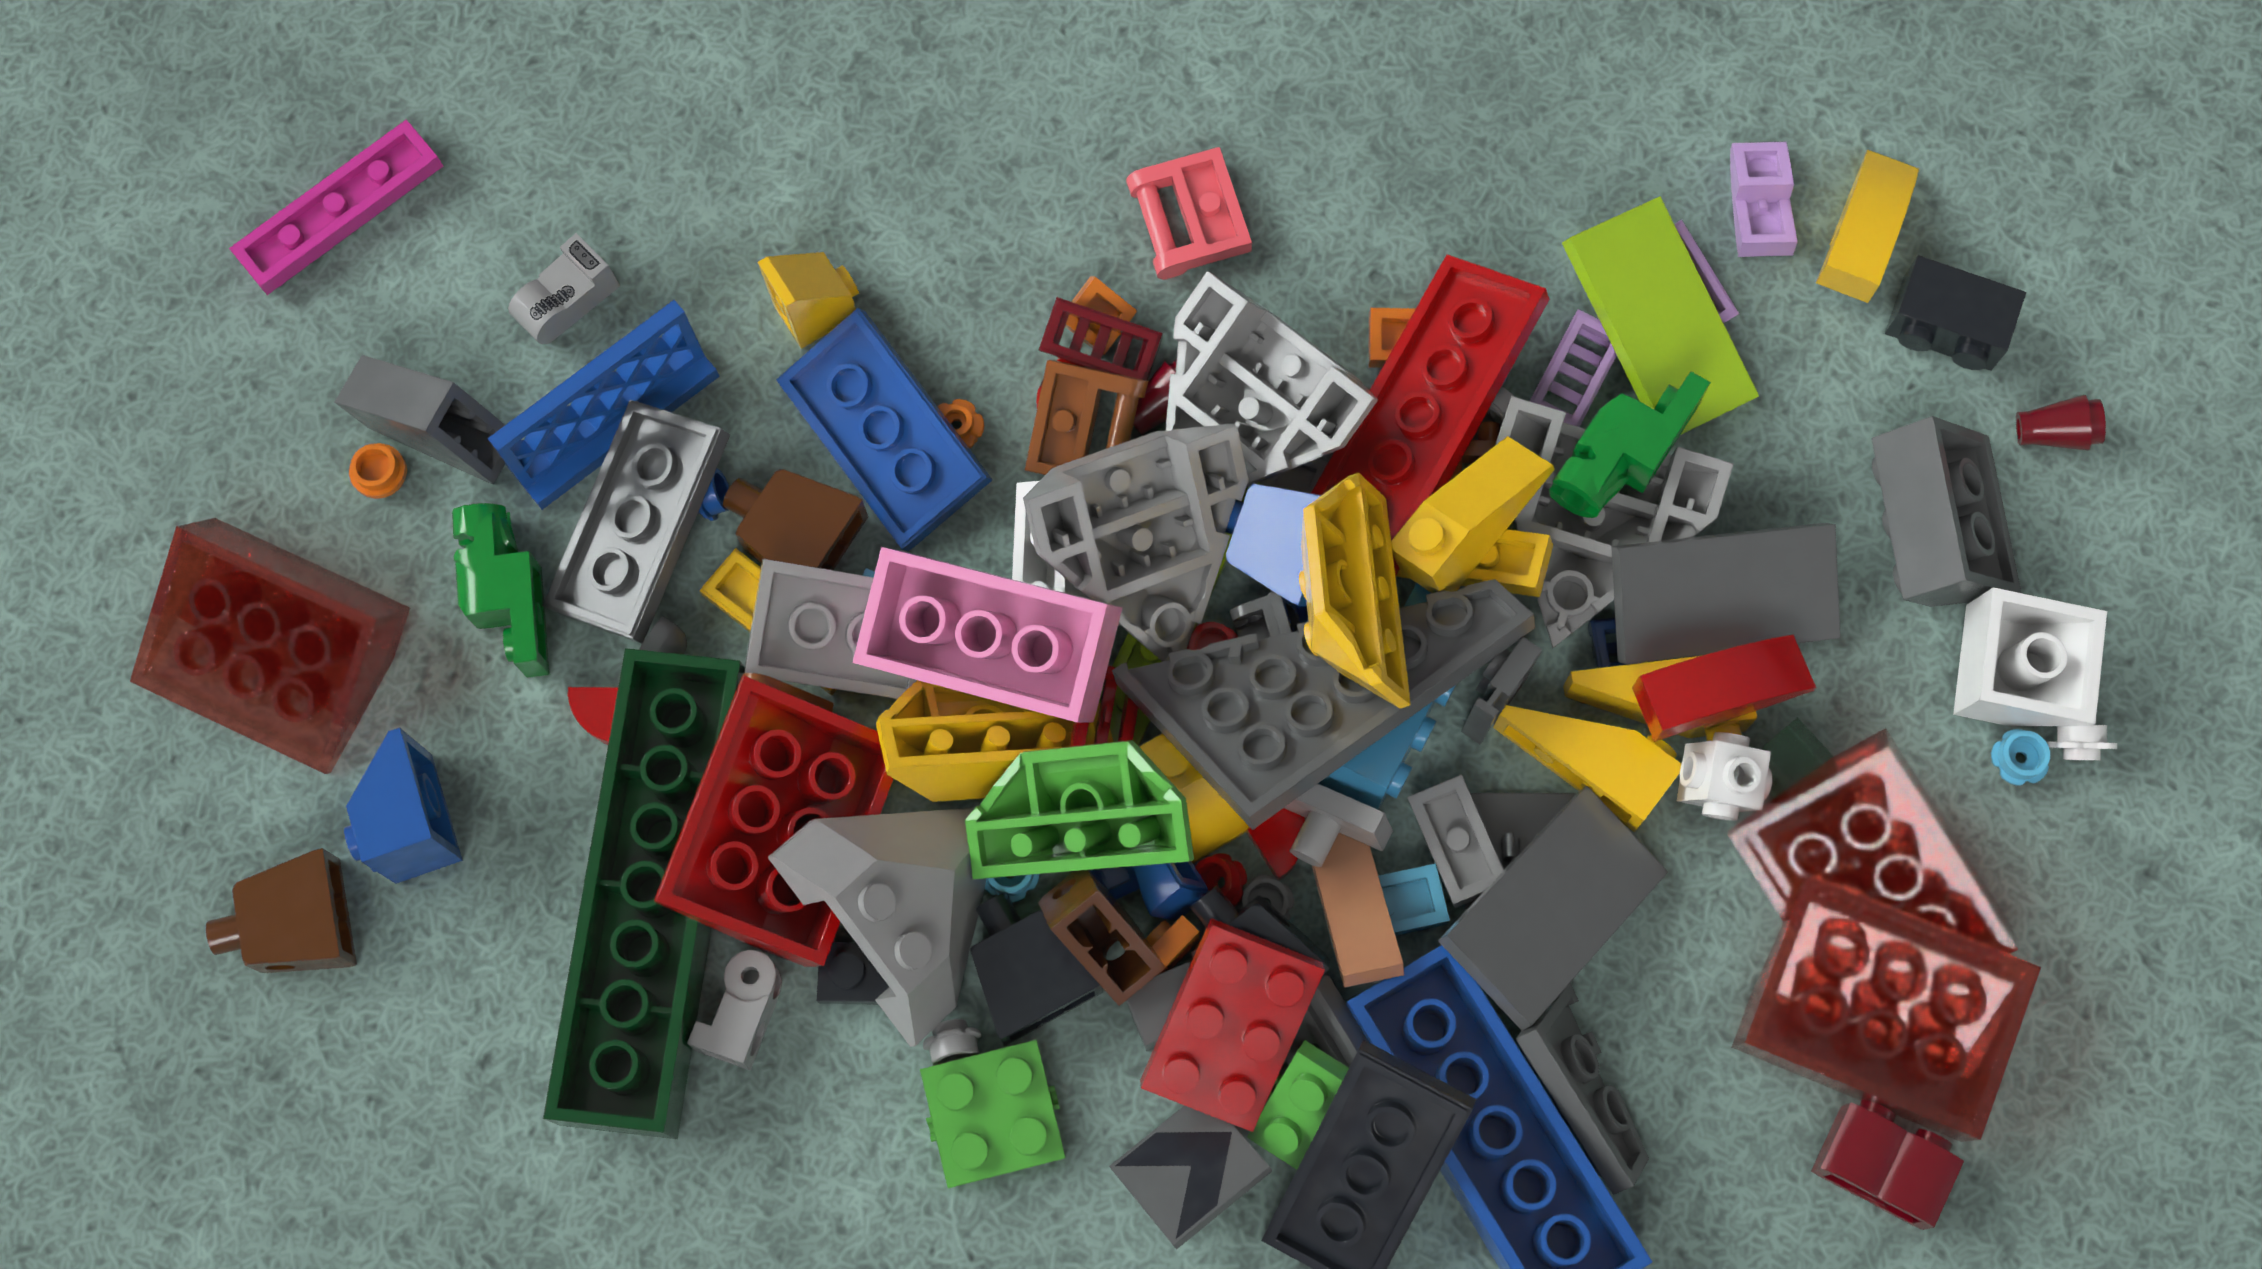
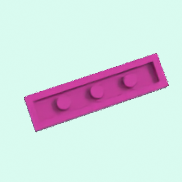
[229,120,443,295]

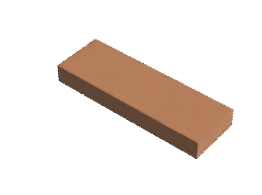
[1312,833,1404,987]

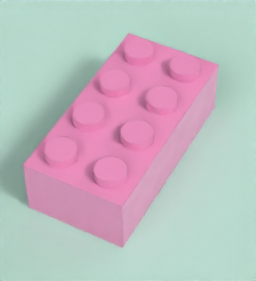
[852,547,1123,723]

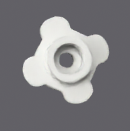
[2047,725,2117,760]

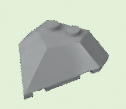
[1166,271,1378,488]
[1495,396,1734,649]
[1023,423,1248,662]
[768,808,987,1047]

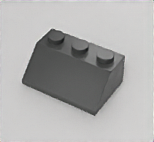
[1871,416,2022,607]

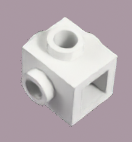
[1677,732,1772,821]

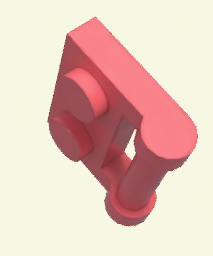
[1126,147,1252,280]

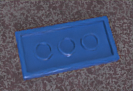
[776,308,993,551]

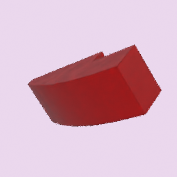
[1632,635,1816,742]

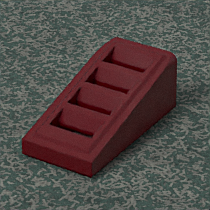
[1039,297,1163,381]

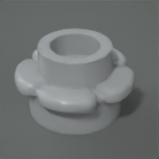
[923,1019,981,1066]

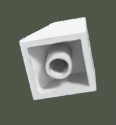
[1953,588,2107,726]

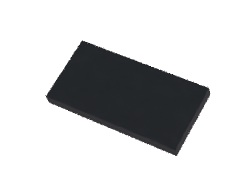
[1261,1040,1477,1269]

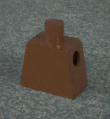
[723,469,868,570]
[206,848,357,973]
[1039,870,1166,1006]

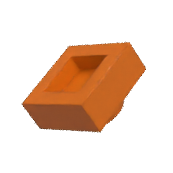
[1065,276,1137,355]
[1369,307,1416,368]
[1146,915,1200,975]

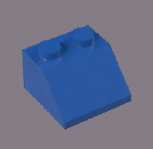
[344,727,463,884]

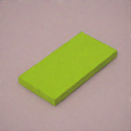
[1562,196,1759,435]

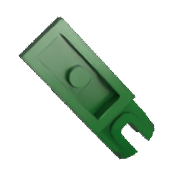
[1549,371,1711,518]
[452,503,549,678]

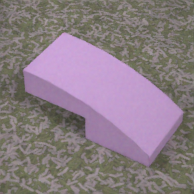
[1730,142,1798,257]

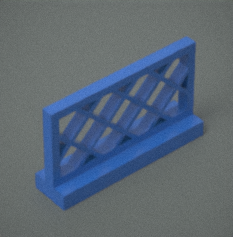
[487,300,720,510]

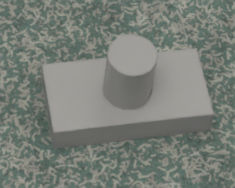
[1284,784,1393,867]

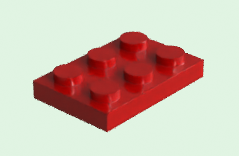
[1140,918,1325,1132]

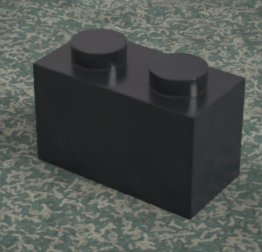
[1885,255,2026,371]

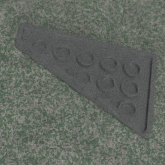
[1112,579,1535,830]

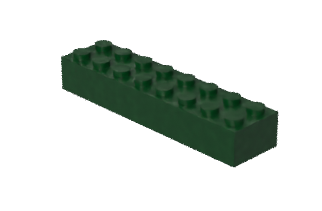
[543,648,744,1139]

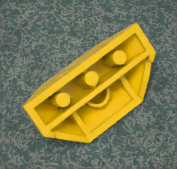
[1299,472,1411,709]
[876,680,1113,802]

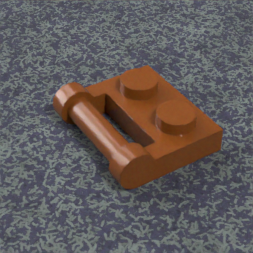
[1025,360,1148,475]

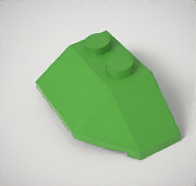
[965,740,1194,879]

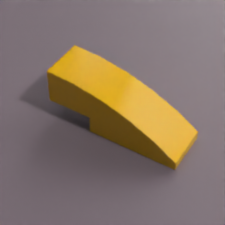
[1816,150,1919,303]

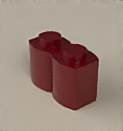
[1811,1099,1964,1230]

